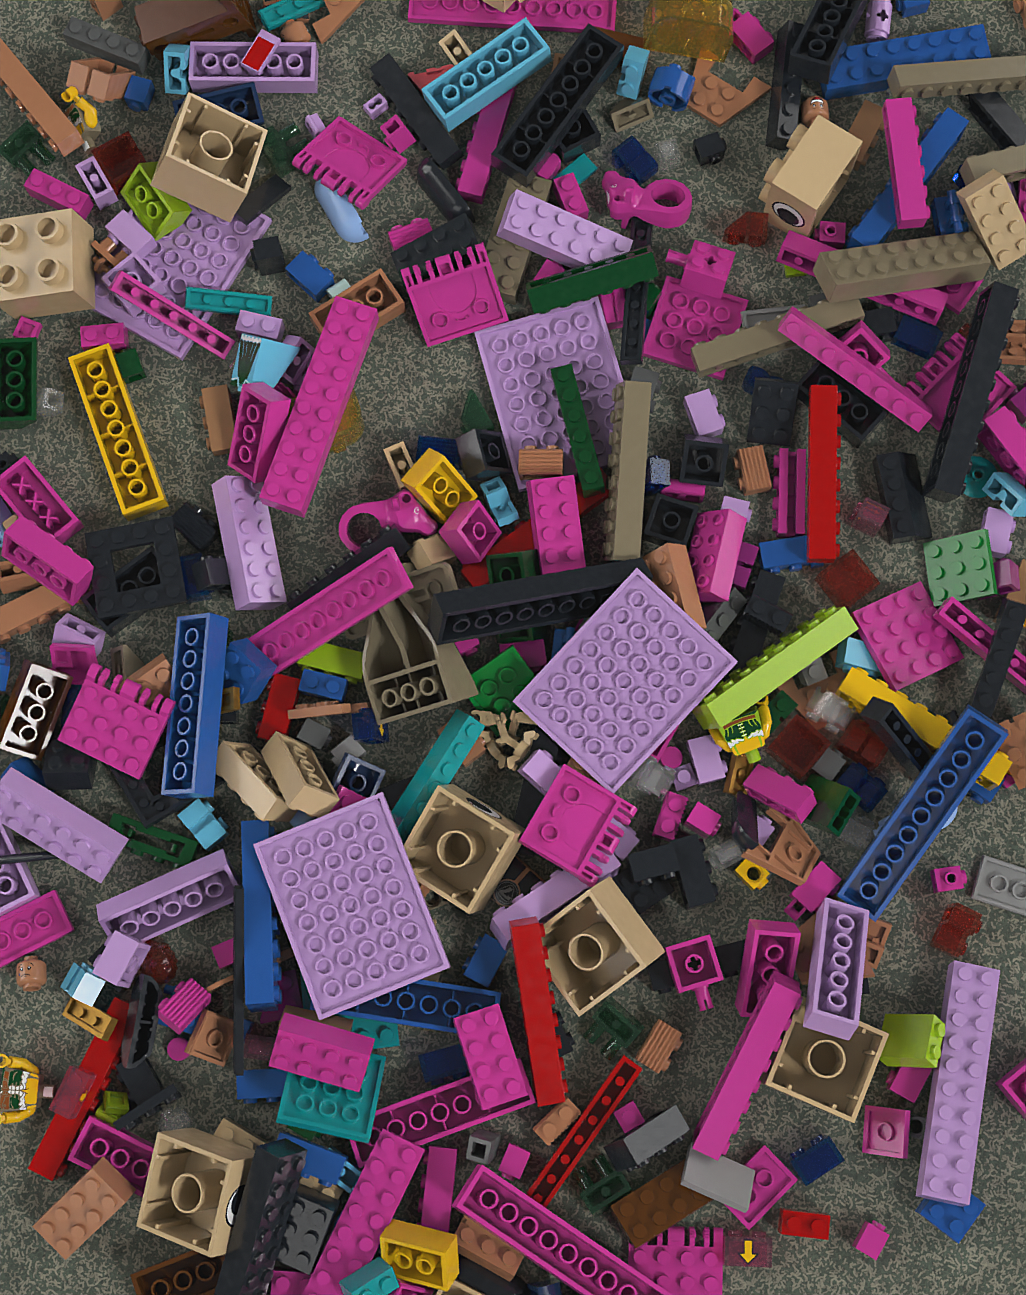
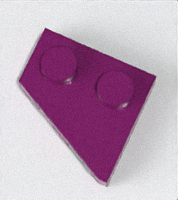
[260,969,303,1024]

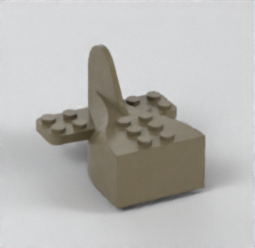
[344,562,479,725]

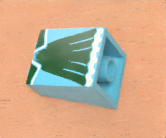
[230,333,300,392]

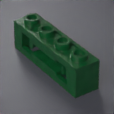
[108,813,201,869]

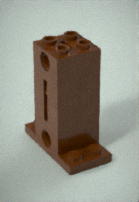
[134,0,258,61]

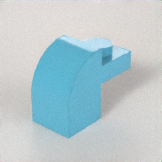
[480,476,520,527]

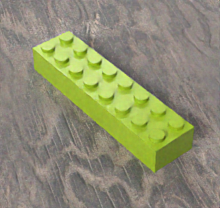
[692,606,858,730]

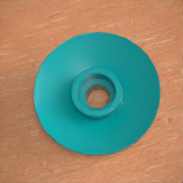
[963,456,997,498]

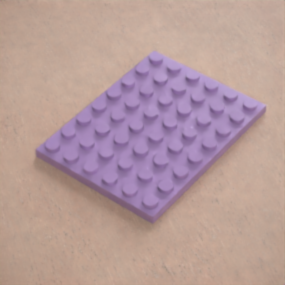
[91,203,272,361]
[474,296,623,492]
[513,568,738,793]
[253,792,451,1020]

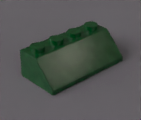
[0,337,38,430]
[486,549,548,643]

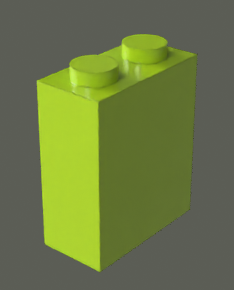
[879,1014,945,1068]

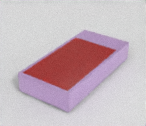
[240,29,281,76]

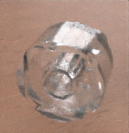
[804,686,857,735]
[626,755,676,802]

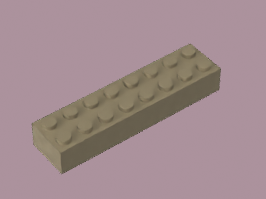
[813,231,991,303]
[601,380,652,561]

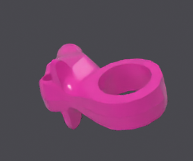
[602,171,692,229]
[339,489,438,552]

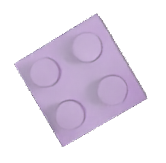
[101,251,166,318]
[92,930,151,988]

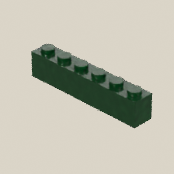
[526,245,659,314]
[550,363,605,498]

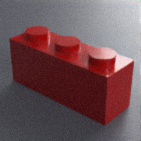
[255,674,301,742]

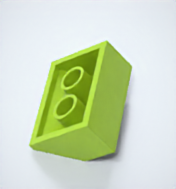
[120,161,192,241]

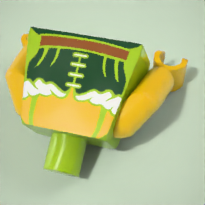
[708,695,772,764]

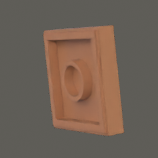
[184,1008,233,1067]

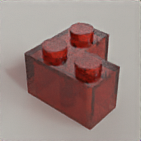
[929,902,983,958]

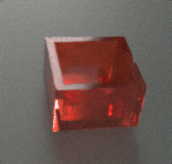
[91,131,146,195]
[814,549,880,610]
[765,714,832,780]
[833,719,888,771]

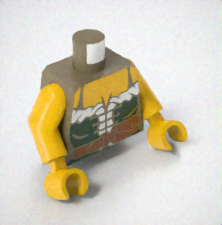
[37,86,101,154]
[0,1053,56,1124]

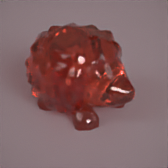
[139,939,178,985]

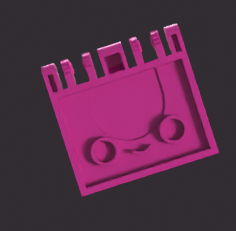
[292,116,407,210]
[401,242,509,347]
[904,333,1017,432]
[57,662,176,779]
[518,764,637,887]
[628,1226,723,1295]

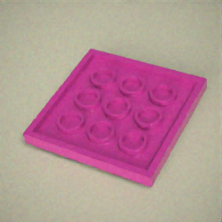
[643,275,749,381]
[850,581,964,692]

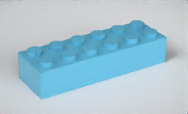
[421,17,552,132]

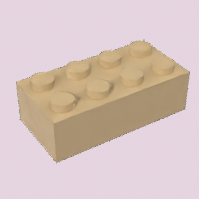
[956,169,1026,270]
[260,731,340,818]
[216,741,298,822]

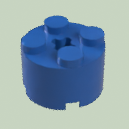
[647,63,696,112]

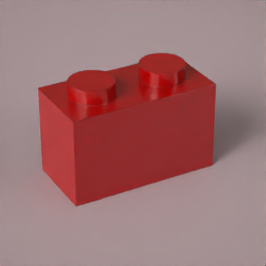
[778,1207,830,1240]

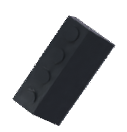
[872,452,933,545]

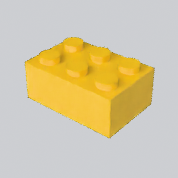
[400,448,478,525]
[380,1219,459,1292]

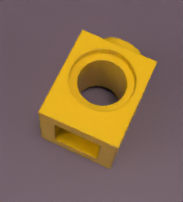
[733,859,770,891]

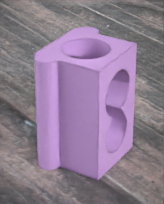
[363,93,389,120]
[305,113,326,139]

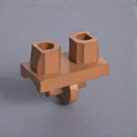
[91,236,129,274]

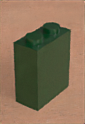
[803,773,862,837]

